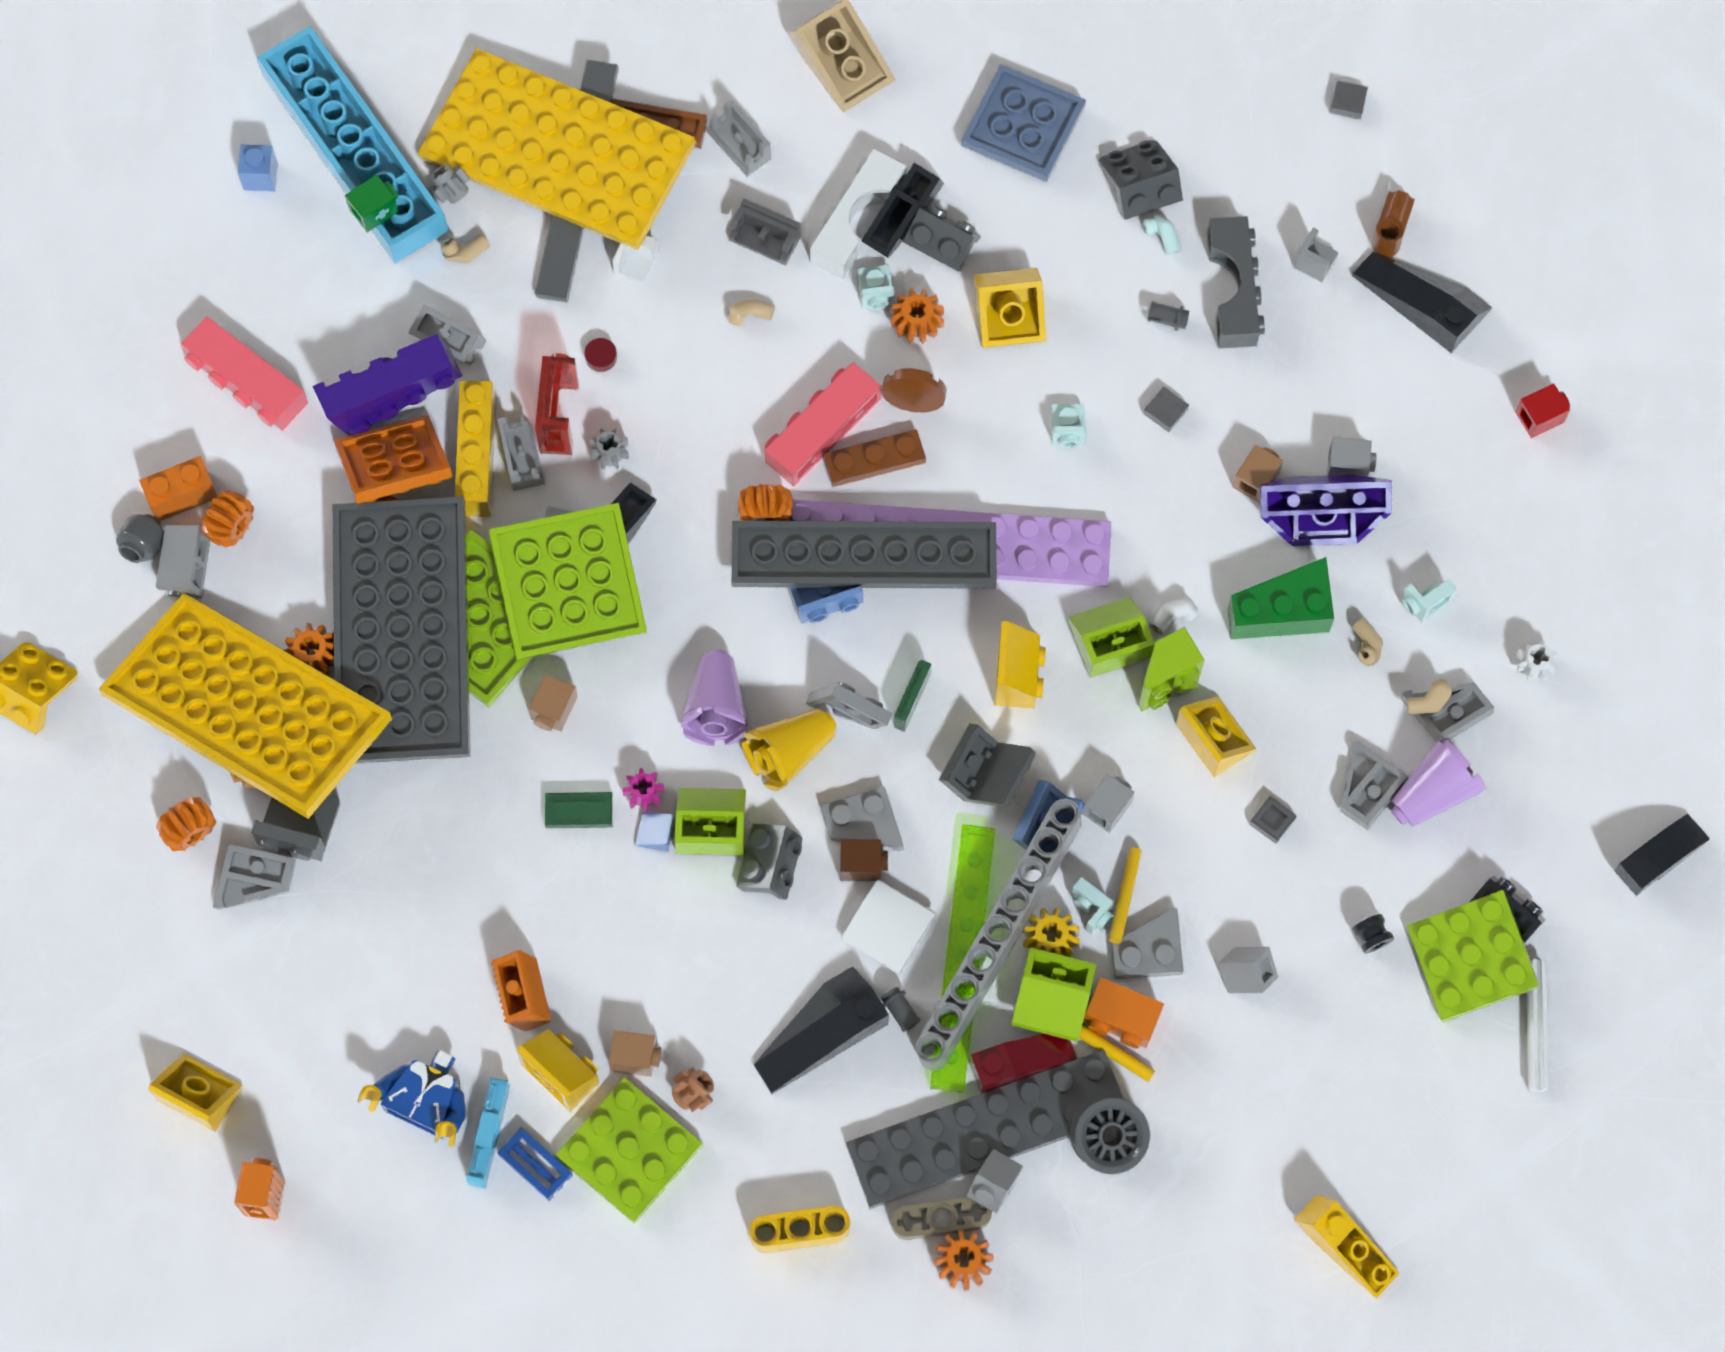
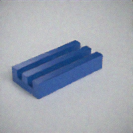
[498,1128,573,1201]

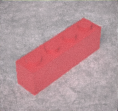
[181,316,308,431]
[764,362,882,487]

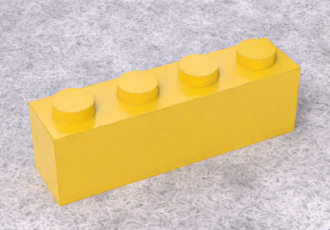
[455,381,496,517]

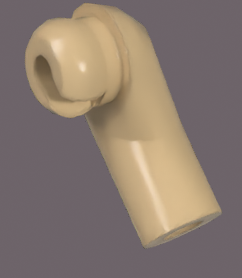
[441,234,490,263]
[727,298,775,326]
[1352,618,1383,666]
[1407,679,1452,714]

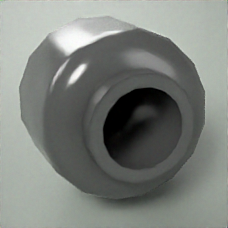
[116,514,164,563]

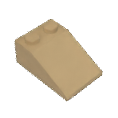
[788,0,896,112]

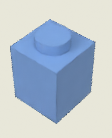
[238,144,278,191]

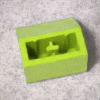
[1067,597,1155,678]
[1138,627,1205,712]
[675,788,746,856]
[1011,947,1097,1042]

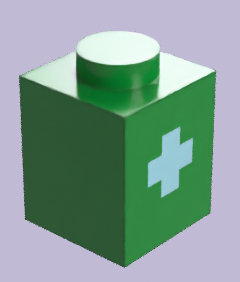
[345,174,399,233]

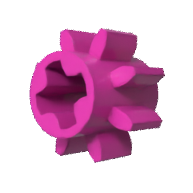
[622,768,665,812]

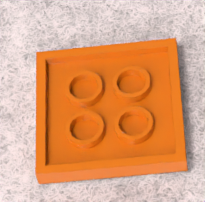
[334,415,453,504]

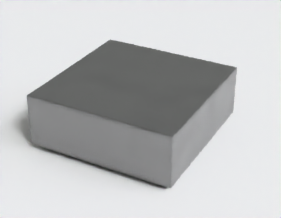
[1330,80,1368,119]
[1143,386,1189,432]
[1249,796,1297,844]

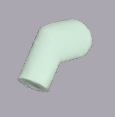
[1143,215,1182,255]

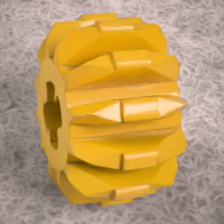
[1022,907,1080,958]

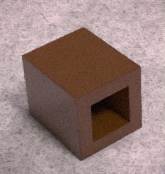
[840,839,888,881]

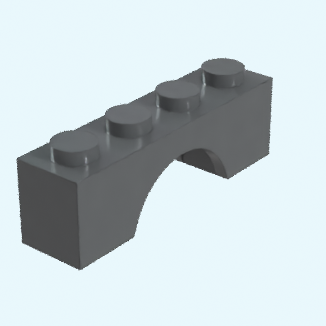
[1207,216,1265,348]

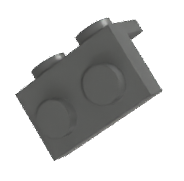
[903,205,981,271]
[736,824,803,900]

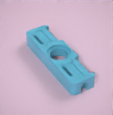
[466,1077,510,1189]

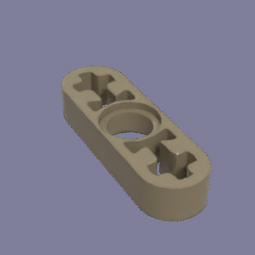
[891,1197,992,1240]

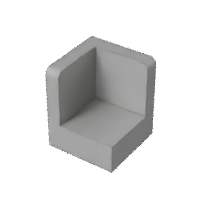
[1294,227,1339,282]
[1219,947,1278,993]

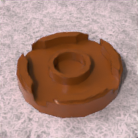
[881,368,947,412]

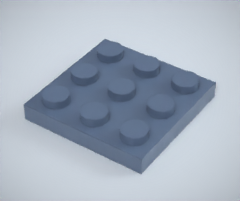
[961,64,1086,182]

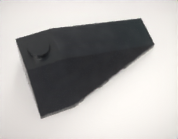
[1352,252,1492,353]
[754,966,889,1095]

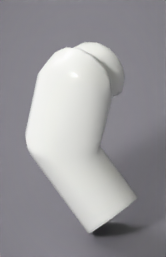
[1149,598,1198,635]

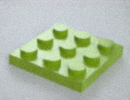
[1407,890,1540,1023]
[556,1077,703,1224]

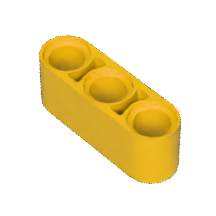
[749,1206,850,1253]

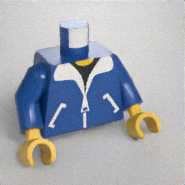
[357,1050,466,1147]

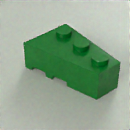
[1228,557,1334,639]

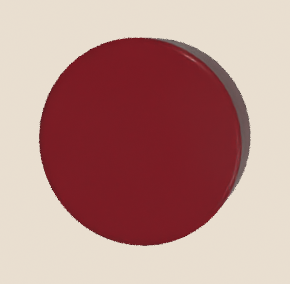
[584,338,617,372]

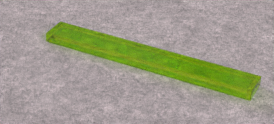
[930,824,996,1093]

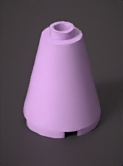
[681,650,748,746]
[1390,737,1487,827]

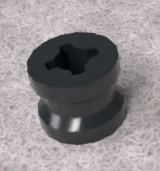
[1352,914,1395,954]

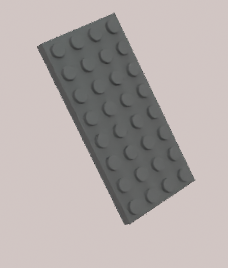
[332,496,471,763]

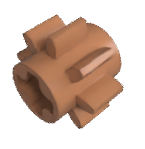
[672,1067,714,1112]

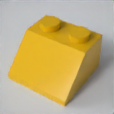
[974,268,1046,348]
[995,621,1046,708]
[516,1029,599,1112]

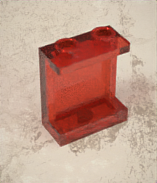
[535,353,579,455]

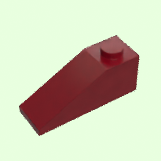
[969,1034,1077,1094]

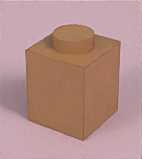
[1232,444,1283,503]
[529,674,578,732]
[609,1030,662,1077]

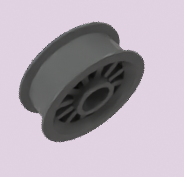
[1070,1094,1150,1174]

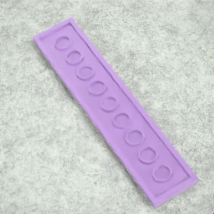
[789,499,1111,587]

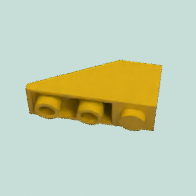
[1294,1194,1399,1298]

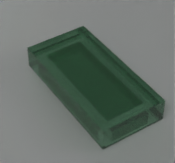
[894,659,932,732]
[545,792,613,828]

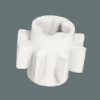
[1516,640,1558,682]

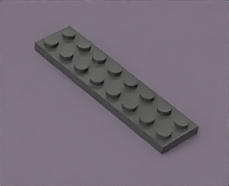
[731,521,997,589]
[846,1050,1128,1209]

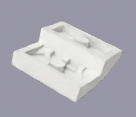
[841,879,937,974]

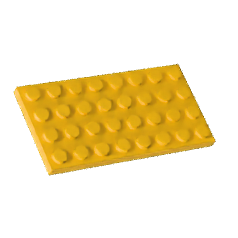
[417,48,697,250]
[99,593,392,819]

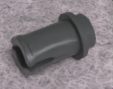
[1147,301,1190,331]
[881,987,921,1033]

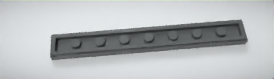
[535,60,619,303]

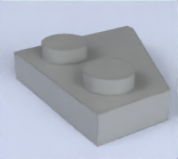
[805,682,893,729]
[1340,741,1408,830]
[821,787,904,851]
[213,844,296,909]

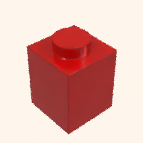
[1515,383,1570,438]

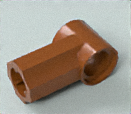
[1372,190,1415,258]

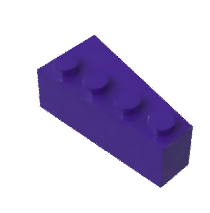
[312,334,463,436]

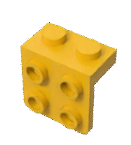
[0,642,78,735]

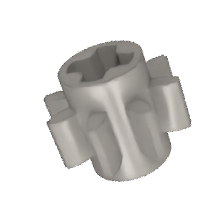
[429,164,470,204]
[590,428,629,469]

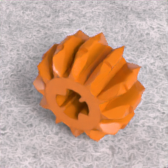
[890,288,944,344]
[738,483,793,521]
[201,490,254,548]
[283,623,334,676]
[156,797,217,851]
[934,1230,994,1291]

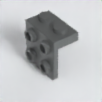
[1099,140,1183,220]
[939,723,1036,807]
[251,794,340,861]

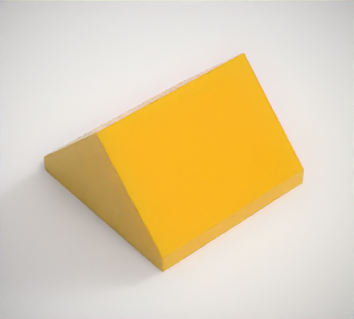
[1176,696,1256,777]
[148,1053,242,1132]

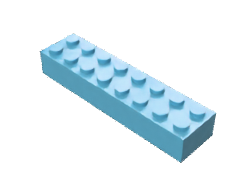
[257,26,448,264]

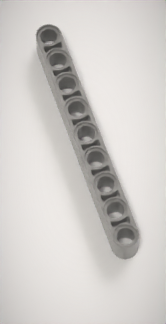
[916,798,1082,1071]

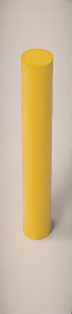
[1108,847,1142,944]
[1079,1024,1155,1082]

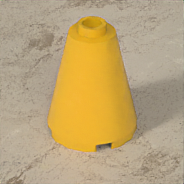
[741,709,837,791]

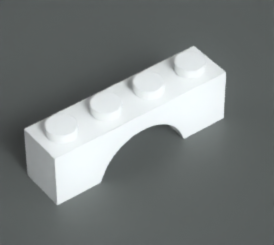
[808,149,907,280]

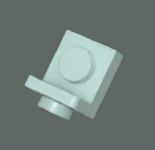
[857,265,894,310]
[1051,404,1086,448]
[1401,579,1457,622]
[1071,877,1114,935]

